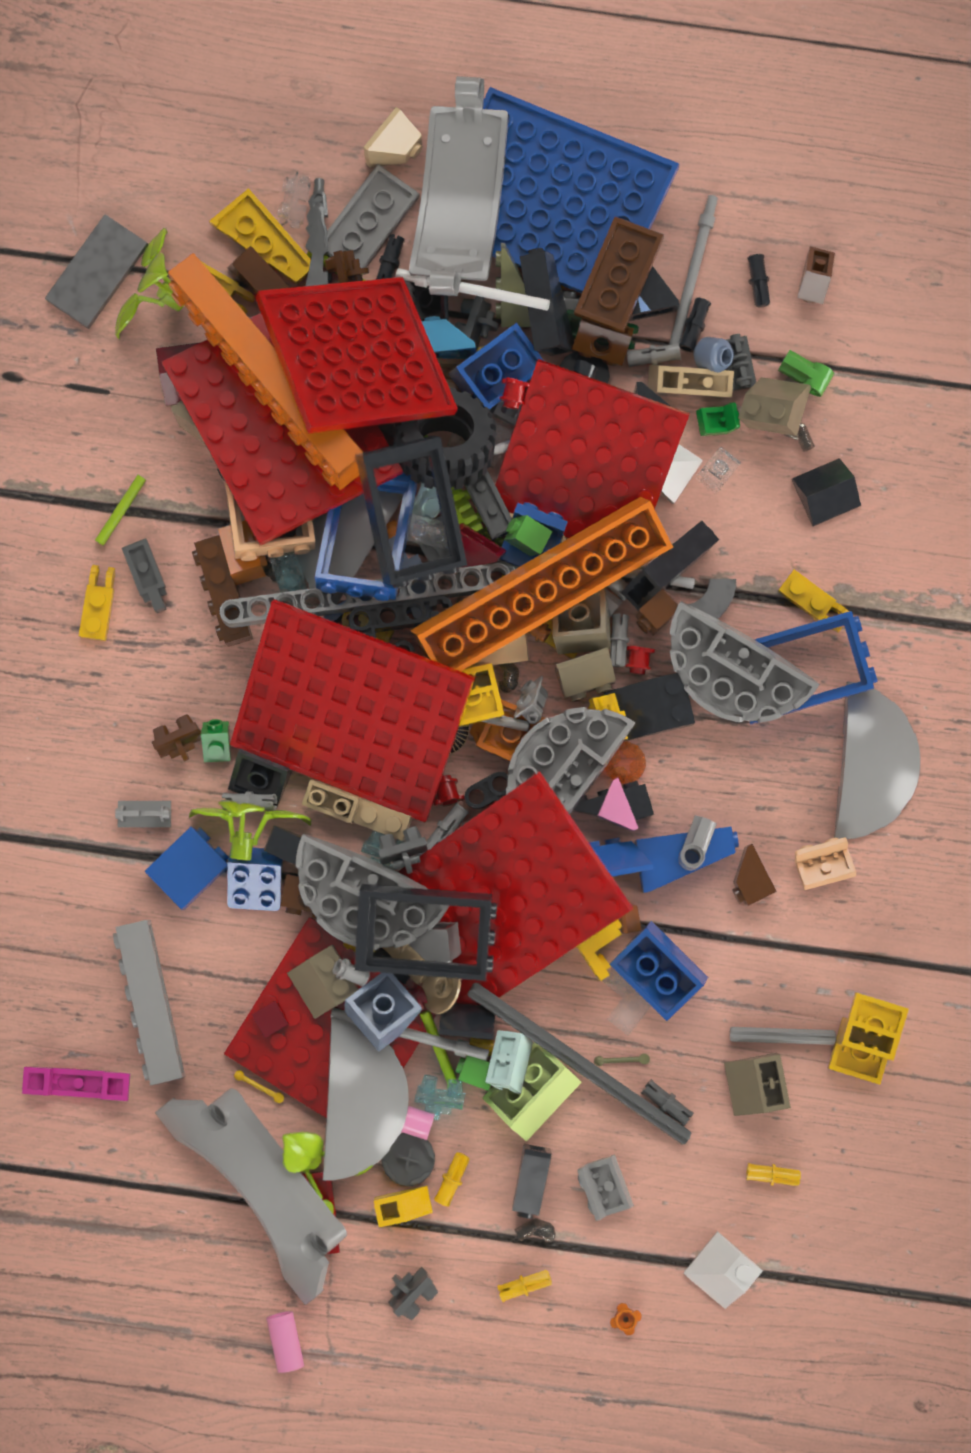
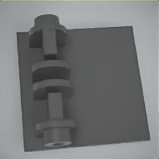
[726,334,756,391]

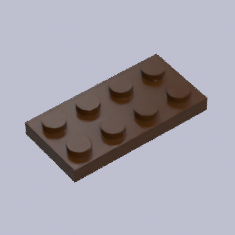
[574,217,664,334]

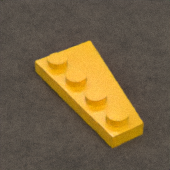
[209,188,311,285]

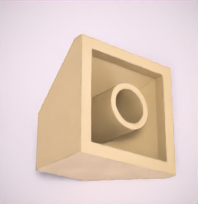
[363,107,423,167]

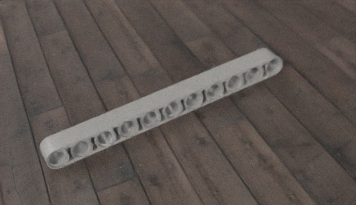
[220,563,510,628]

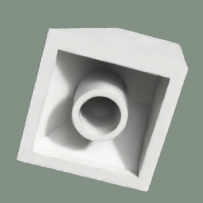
[660,445,703,504]
[683,1231,762,1309]

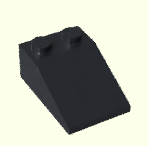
[603,673,695,742]

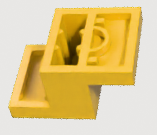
[459,663,504,727]
[577,920,622,981]
[827,992,909,1085]

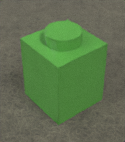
[504,515,552,556]
[455,1055,491,1091]

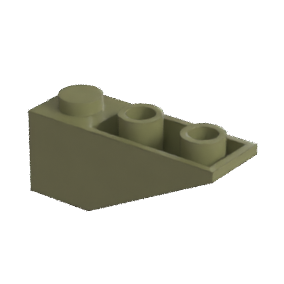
[496,243,531,327]

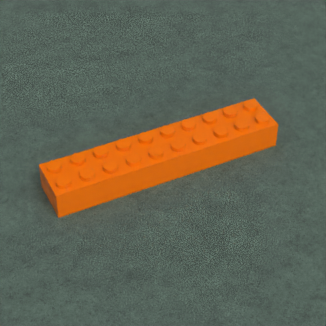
[168,253,363,490]
[411,497,673,671]

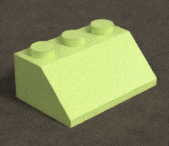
[482,1042,581,1142]

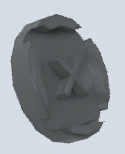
[382,1133,435,1186]

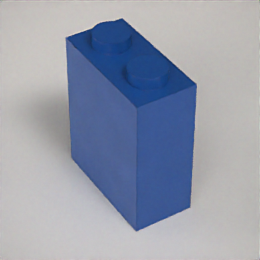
[145,826,229,910]

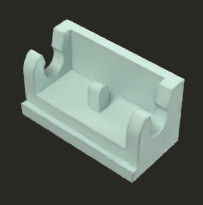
[485,1030,533,1094]

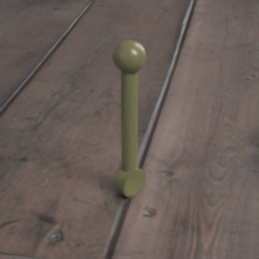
[594,1053,650,1067]

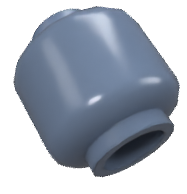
[694,337,734,373]

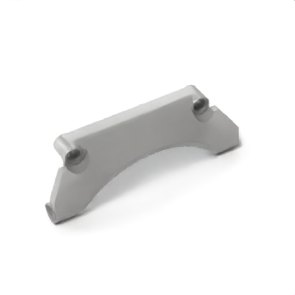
[155,1088,347,1305]

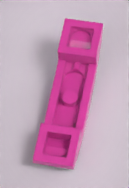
[22,1067,130,1101]

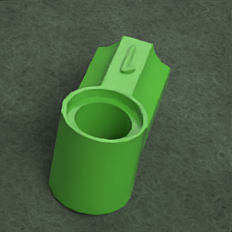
[778,350,834,397]

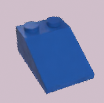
[448,323,544,409]

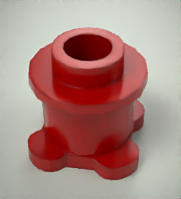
[499,377,530,410]
[625,645,655,675]
[434,775,465,807]

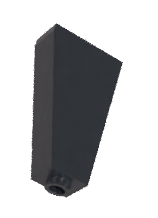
[520,248,575,356]
[621,520,720,611]

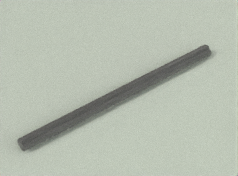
[467,983,691,1145]

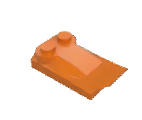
[469,699,545,761]

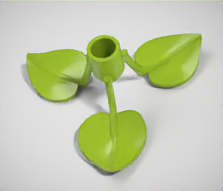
[115,228,184,339]
[189,801,311,860]
[282,1132,374,1213]

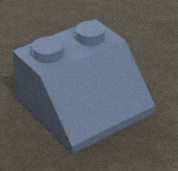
[345,973,422,1052]

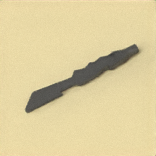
[305,178,328,286]

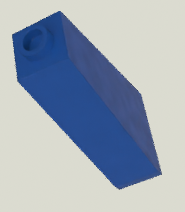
[635,826,739,893]

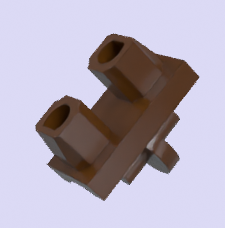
[325,250,369,284]
[152,714,201,762]

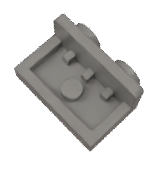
[578,1155,634,1221]

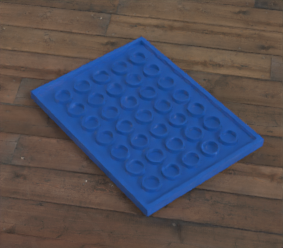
[483,87,679,294]

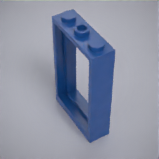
[315,473,417,601]
[749,611,878,725]

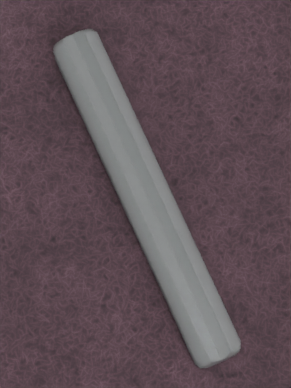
[729,1027,836,1045]

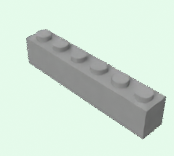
[113,920,185,1085]

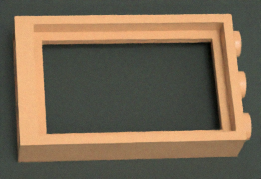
[225,482,315,561]

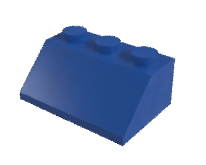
[589,837,654,877]
[610,921,709,1021]

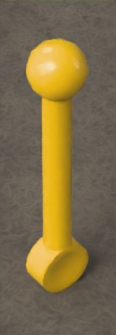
[234,1070,284,1103]

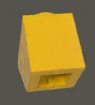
[373,1185,433,1228]

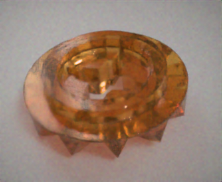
[604,741,646,784]

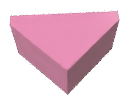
[597,778,638,831]

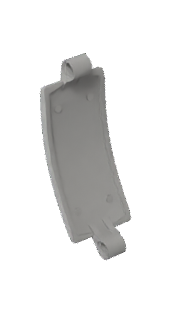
[409,76,508,296]

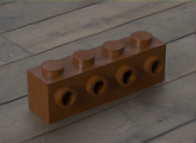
[192,535,253,647]

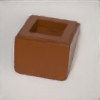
[619,905,641,934]

